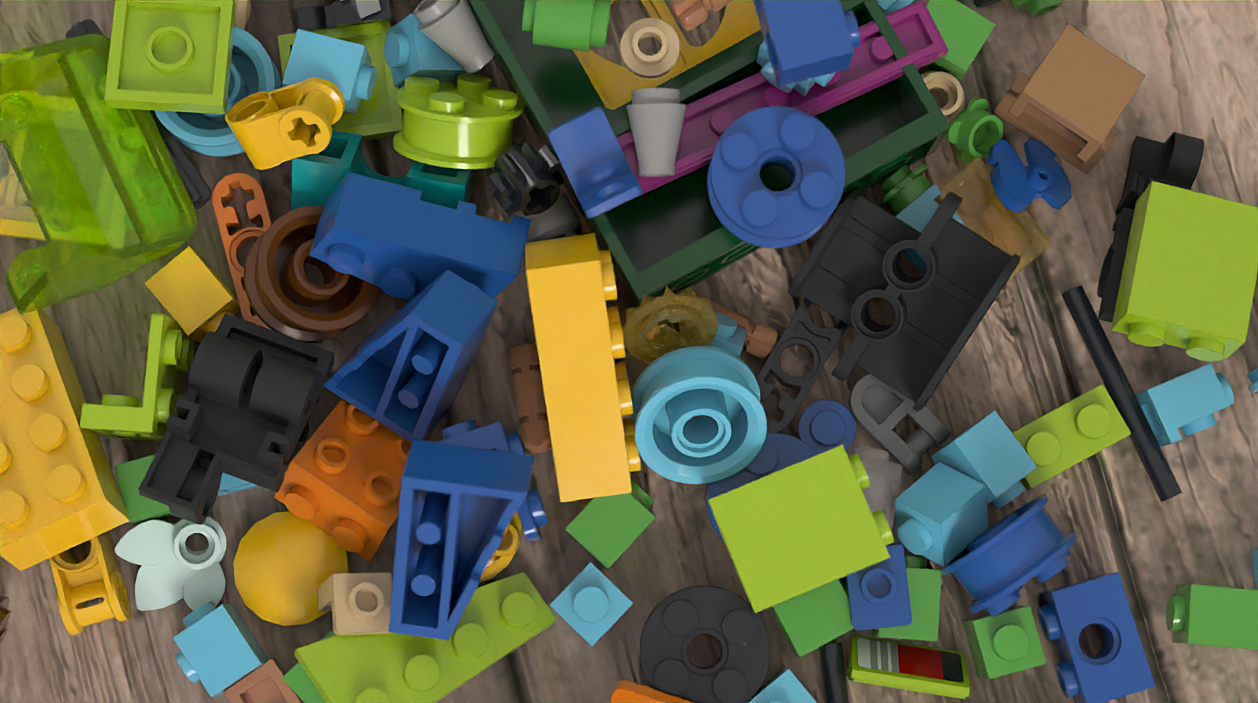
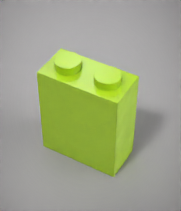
[1111,181,1258,361]
[708,445,894,613]

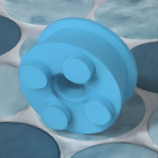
[154,26,283,157]
[631,346,767,484]

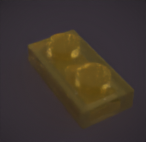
[936,156,1053,282]

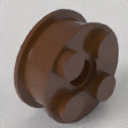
[244,206,381,342]

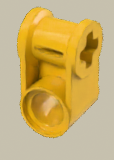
[225,77,345,170]
[49,531,132,636]

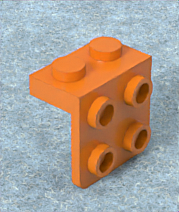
[274,398,433,562]

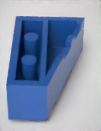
[309,172,531,301]
[324,269,498,443]
[388,439,535,640]

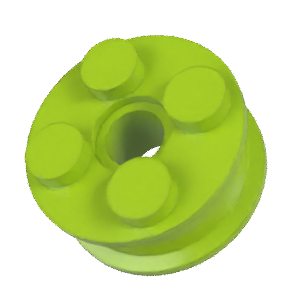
[393,74,524,169]

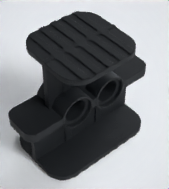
[788,189,1021,412]

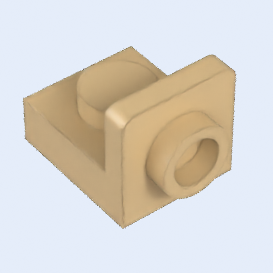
[317,572,392,635]

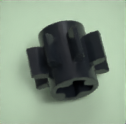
[488,142,565,216]

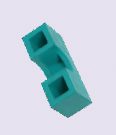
[291,130,474,210]

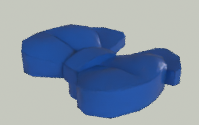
[987,138,1072,213]

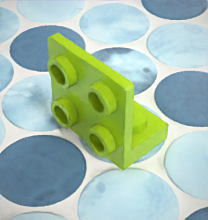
[80,314,195,442]

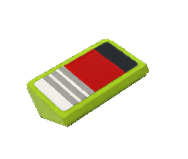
[846,635,970,699]

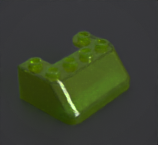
[0,34,197,315]

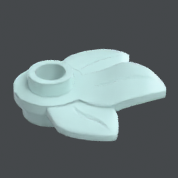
[115,516,226,611]

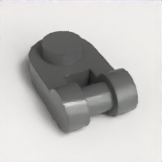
[848,374,951,475]

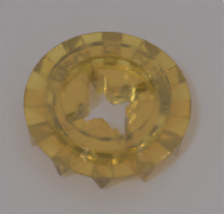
[621,287,718,364]

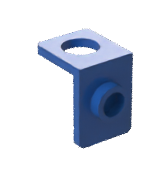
[548,107,643,218]
[846,544,912,630]

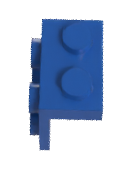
[436,420,549,543]

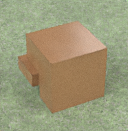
[993,24,1146,174]

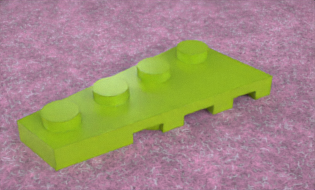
[294,572,557,703]

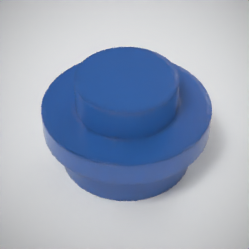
[798,400,856,454]

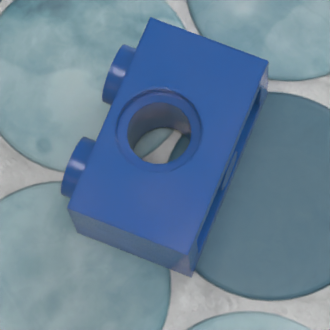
[1037,572,1156,703]

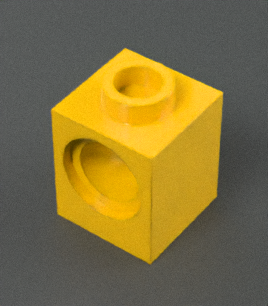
[144,246,240,343]

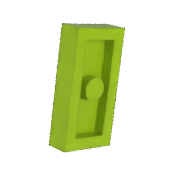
[1012,384,1131,490]

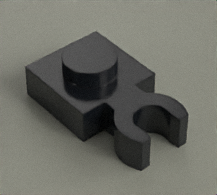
[294,0,397,31]

